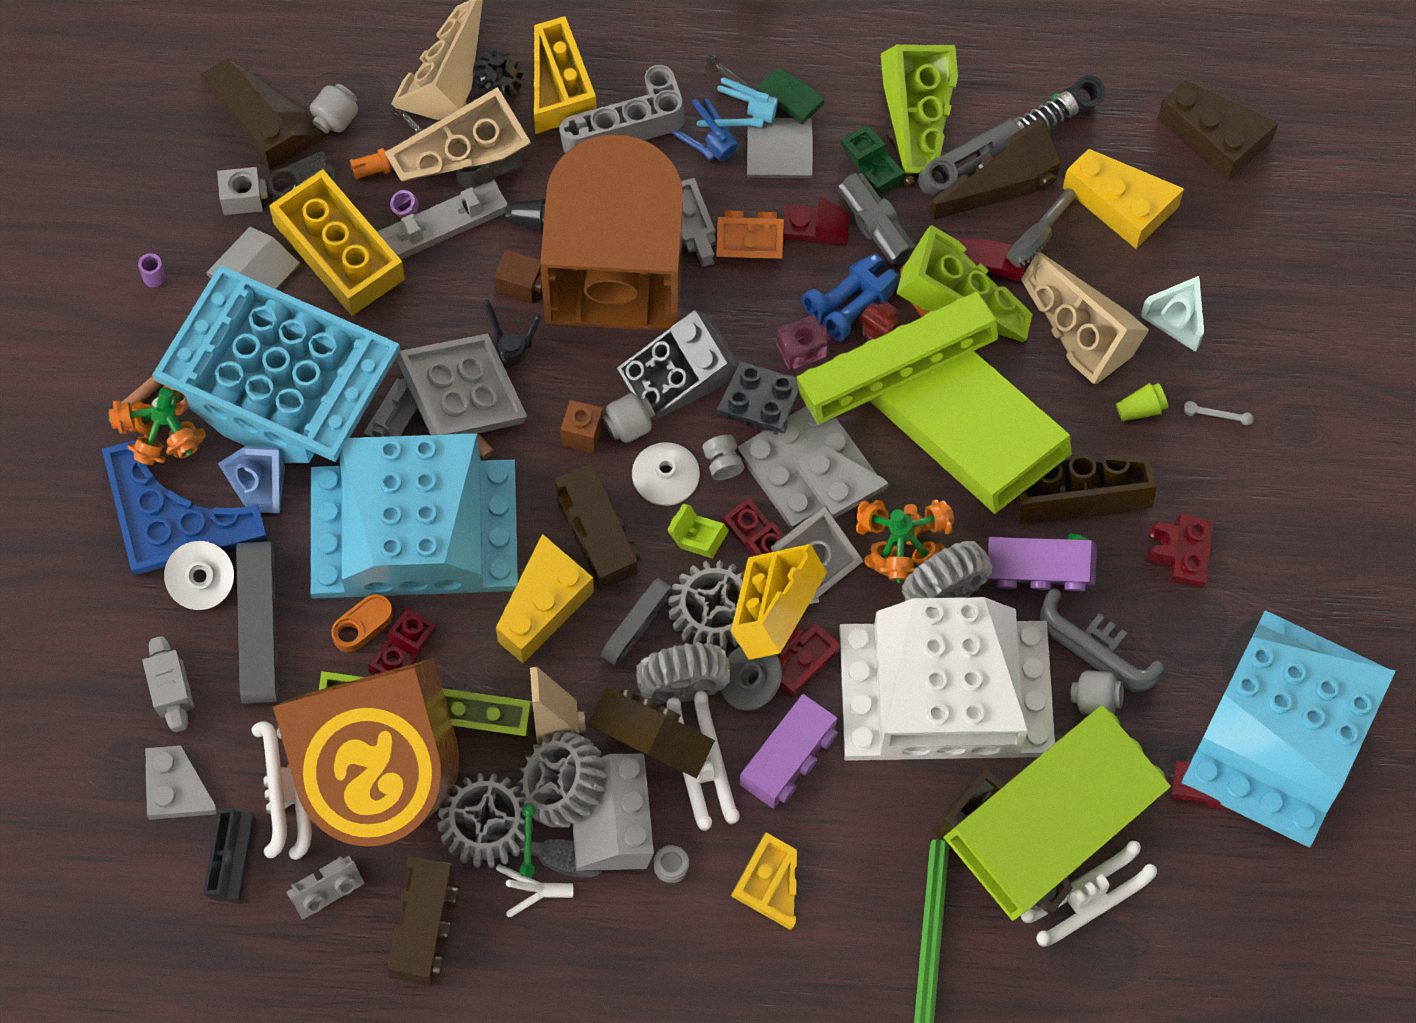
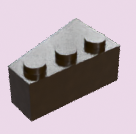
[1157,80,1279,181]
[555,462,641,591]
[588,688,715,779]
[387,855,460,986]

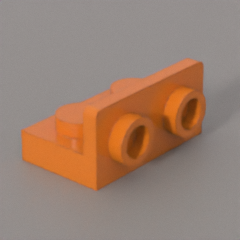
[716,211,784,259]

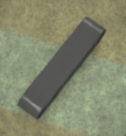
[236,541,278,704]

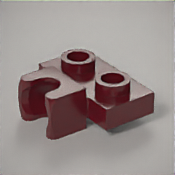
[1145,513,1214,588]
[777,623,841,697]

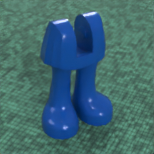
[801,253,901,342]

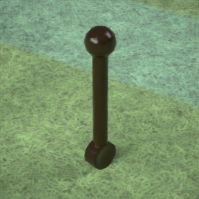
[887,128,916,187]

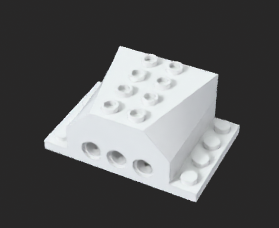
[839,597,1055,760]

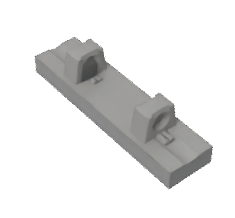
[377,180,507,260]

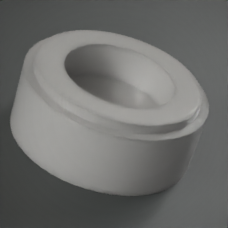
[654,845,689,883]

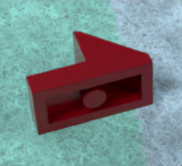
[783,196,850,245]

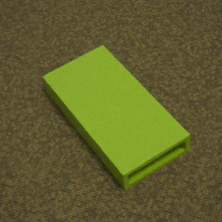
[870,351,1072,514]
[943,705,1171,921]

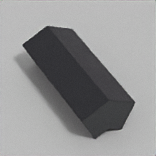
[203,808,255,904]

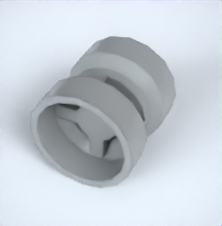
[702,435,744,480]

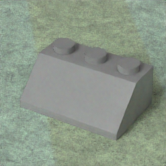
[572,754,654,871]

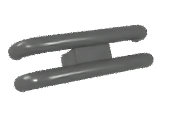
[1040,589,1164,693]

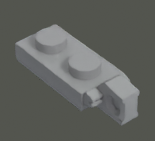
[681,178,716,267]

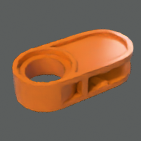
[331,594,393,653]

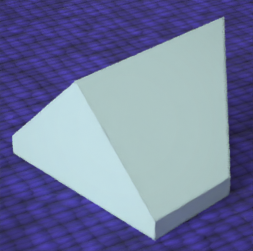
[1140,276,1204,352]

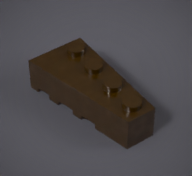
[1013,451,1157,525]

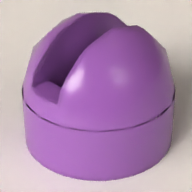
[390,190,419,218]

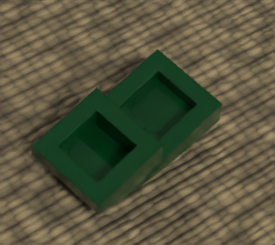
[754,68,825,125]
[840,125,905,196]

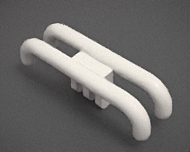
[667,691,740,831]
[252,721,312,860]
[1020,841,1157,947]

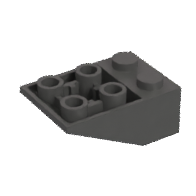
[617,310,739,422]

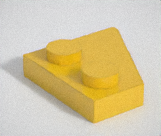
[731,832,797,930]

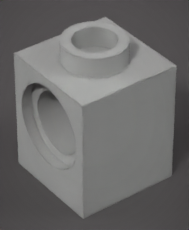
[217,167,268,215]

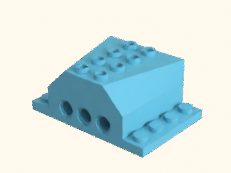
[152,265,400,463]
[311,433,518,599]
[1181,610,1395,848]

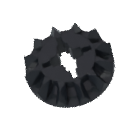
[473,49,524,99]

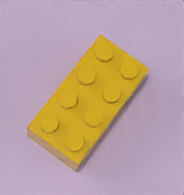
[269,169,405,316]

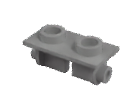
[364,378,418,437]
[286,856,365,920]

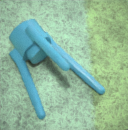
[697,78,778,128]

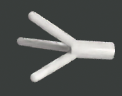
[496,864,573,917]

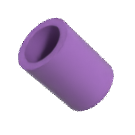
[138,253,166,287]

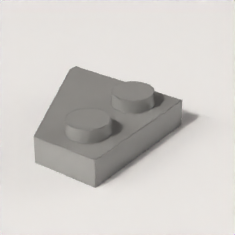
[796,445,888,519]
[145,745,217,820]

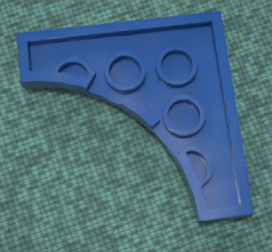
[102,440,267,575]

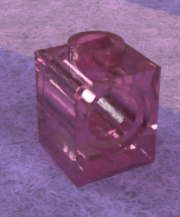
[776,315,830,371]

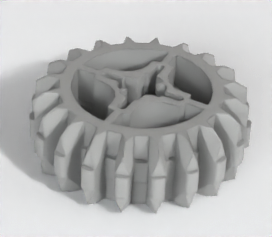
[902,541,993,601]
[668,560,745,651]
[636,642,731,704]
[517,732,608,828]
[437,773,533,868]

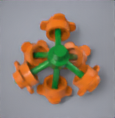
[108,386,206,465]
[856,499,954,583]

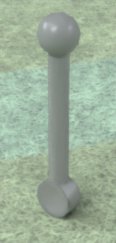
[1183,401,1254,426]

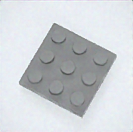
[396,333,527,435]
[736,406,876,530]

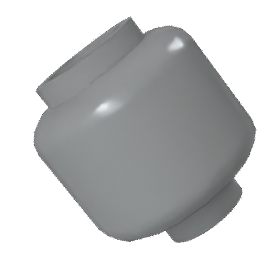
[310,84,358,133]
[602,393,655,443]
[1071,670,1124,716]

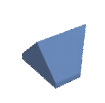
[218,446,285,513]

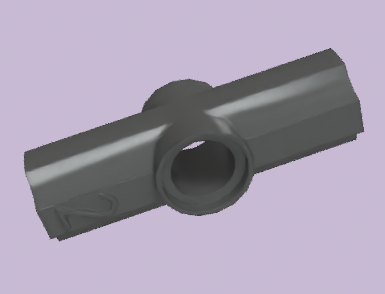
[838,173,916,265]

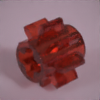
[859,301,900,340]

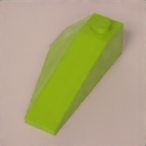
[881,44,958,174]
[896,225,1032,342]

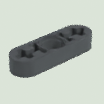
[601,578,672,666]

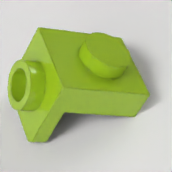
[668,504,729,558]

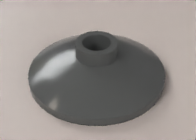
[721,646,782,711]

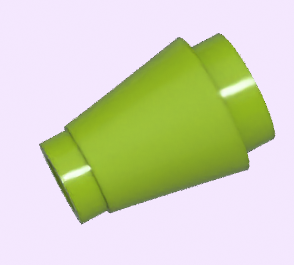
[1116,383,1168,422]

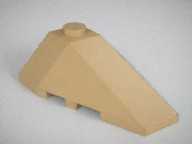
[391,0,483,120]
[385,87,531,182]
[1021,252,1149,384]
[530,667,586,745]

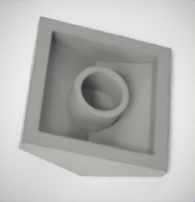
[747,118,813,178]
[206,227,300,290]
[771,506,863,602]

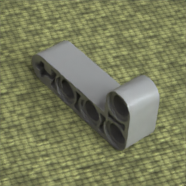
[559,65,685,153]

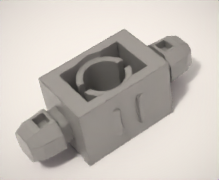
[142,636,195,732]

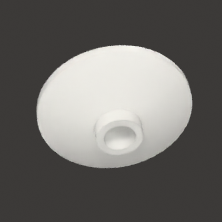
[632,442,700,506]
[164,541,234,610]

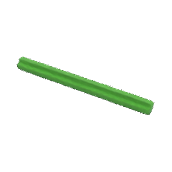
[914,839,950,1023]

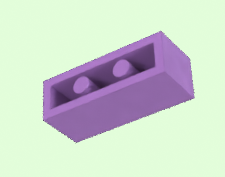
[987,537,1097,591]
[740,694,838,809]

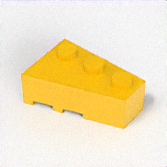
[534,16,597,134]
[1063,149,1184,249]
[496,534,594,663]
[731,544,827,660]

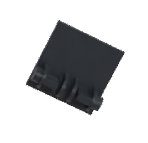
[717,361,799,435]

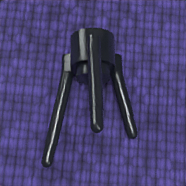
[483,299,541,368]

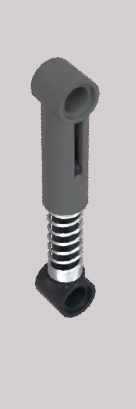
[918,75,1105,197]

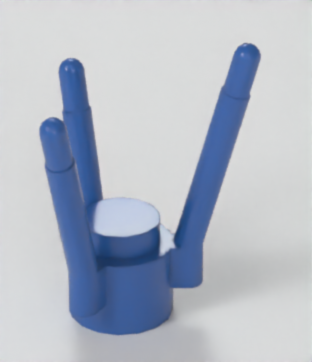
[671,98,739,162]

